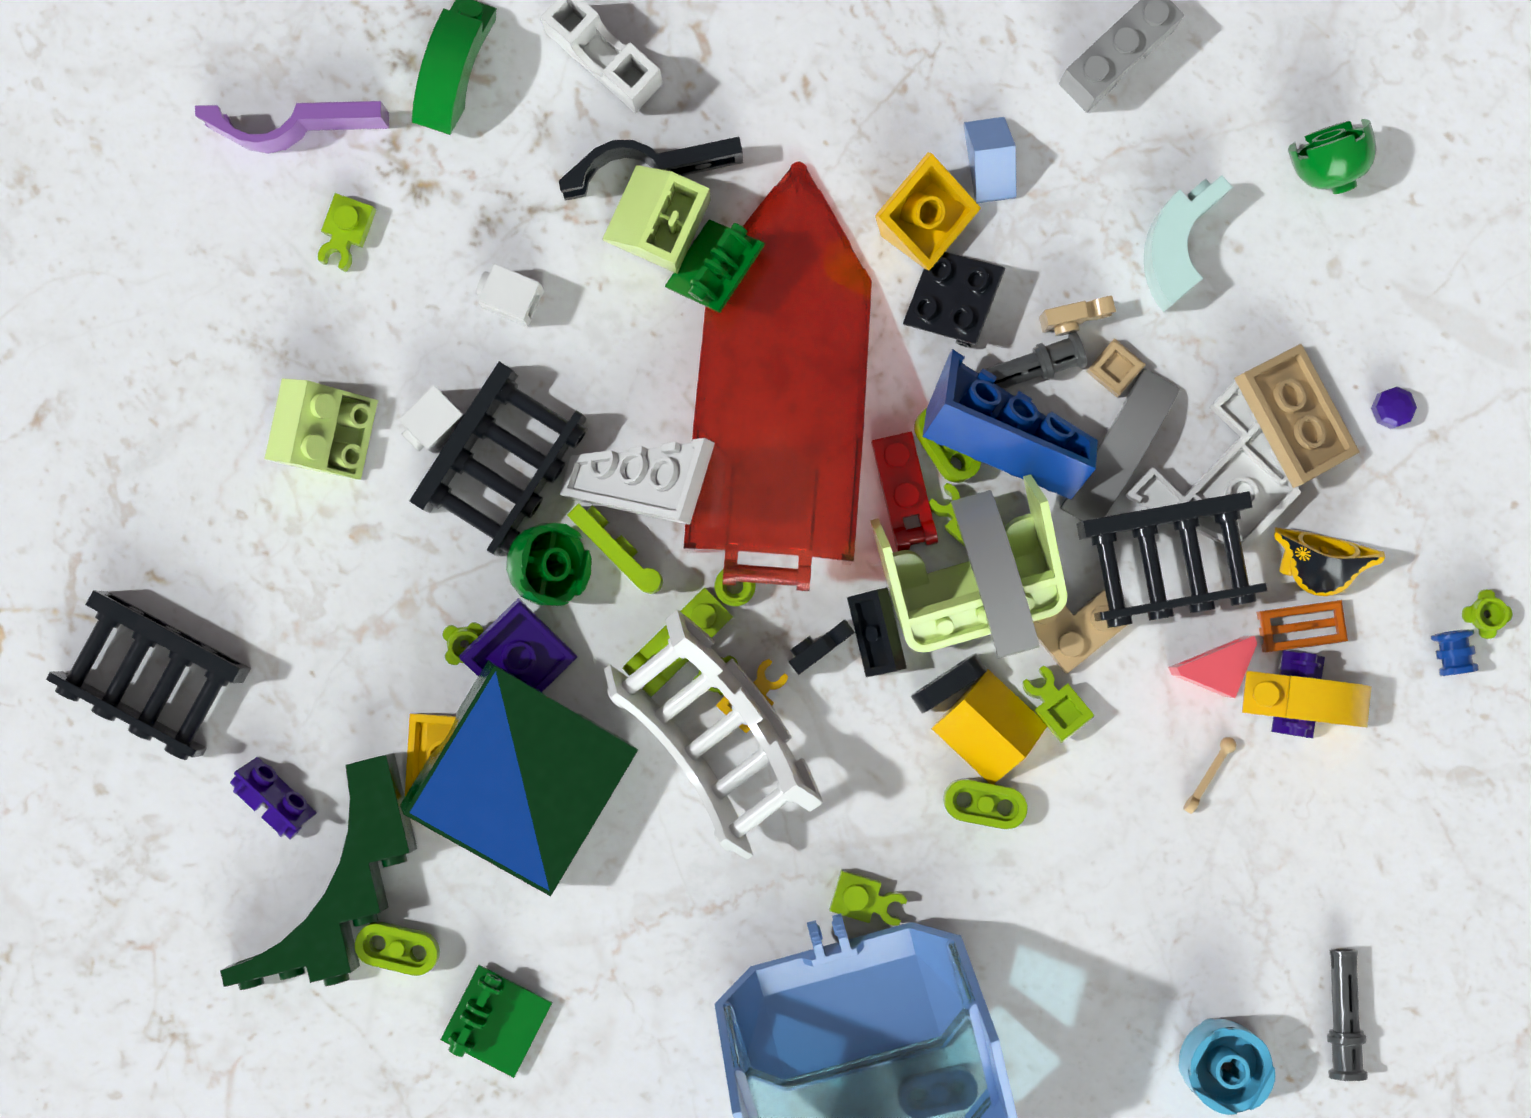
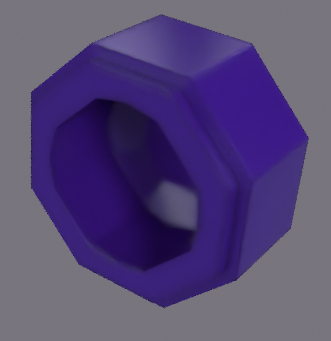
[1371,387,1417,429]

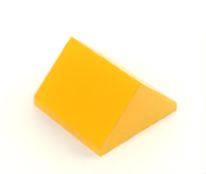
[875,152,981,270]
[931,669,1047,784]

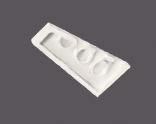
[559,438,715,525]

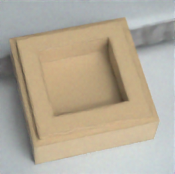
[1086,338,1146,397]

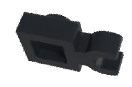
[788,620,855,675]

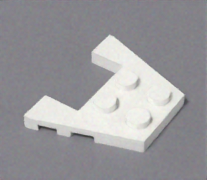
[1125,381,1301,552]

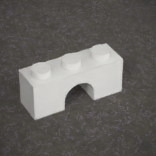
[540,0,663,114]

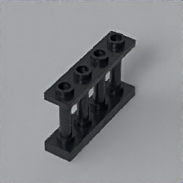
[409,361,588,557]
[1076,491,1268,628]
[46,590,251,760]

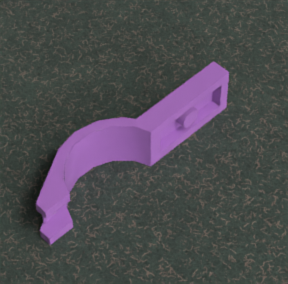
[195,101,389,154]

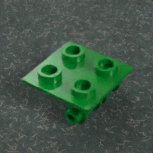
[665,219,765,313]
[440,965,553,1078]

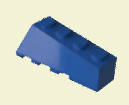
[922,349,1098,500]

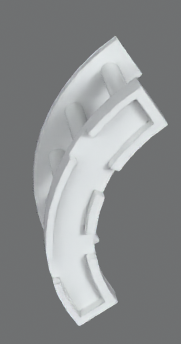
[604,610,823,860]

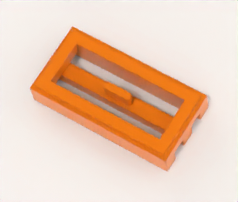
[1256,600,1348,652]

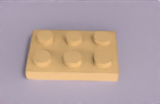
[1234,344,1360,488]

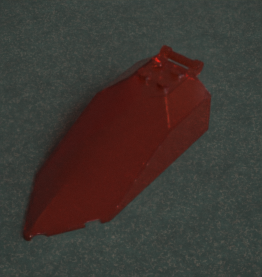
[683,161,872,591]

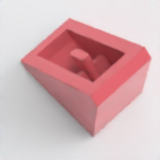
[1168,636,1257,698]

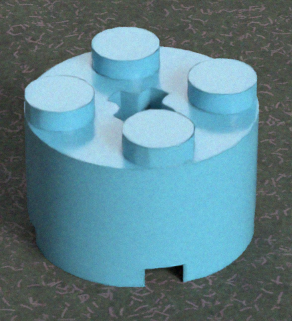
[1178,1018,1275,1115]

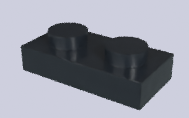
[847,587,907,677]

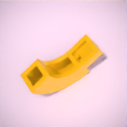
[1242,671,1372,728]

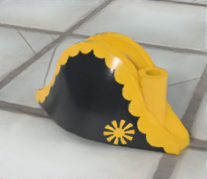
[1274,527,1386,596]

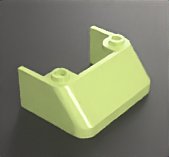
[870,474,1067,652]

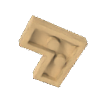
[1033,590,1127,674]

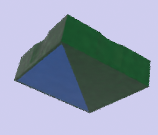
[400,660,638,897]

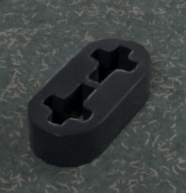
[911,653,987,714]

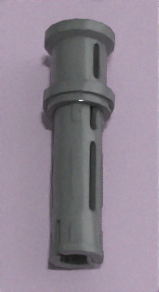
[977,331,1087,389]
[1327,949,1368,1081]

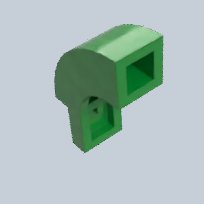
[412,0,497,135]

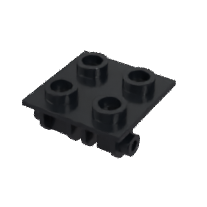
[903,252,1006,348]

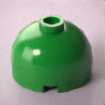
[1288,119,1377,194]
[506,523,592,606]

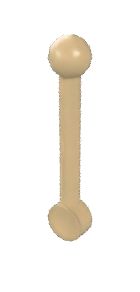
[1183,737,1237,814]

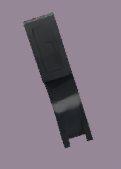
[559,137,743,201]

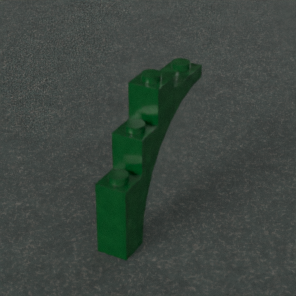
[220,753,417,990]

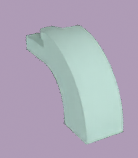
[1144,175,1233,312]

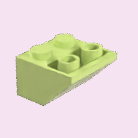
[602,165,711,274]
[264,378,378,480]

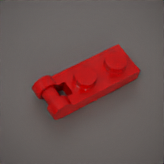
[871,431,938,551]

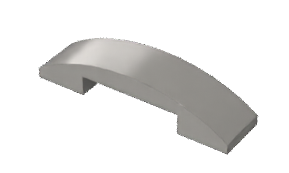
[1060,368,1180,521]
[951,490,1039,659]

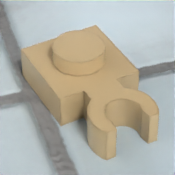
[1039,296,1116,336]

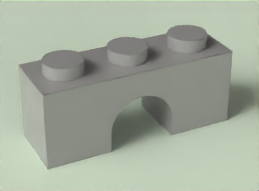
[1059,0,1184,113]

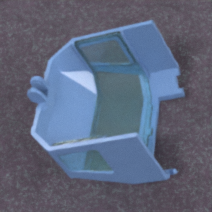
[714,913,1018,1118]

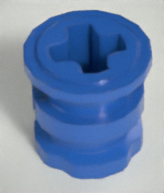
[1431,629,1479,676]

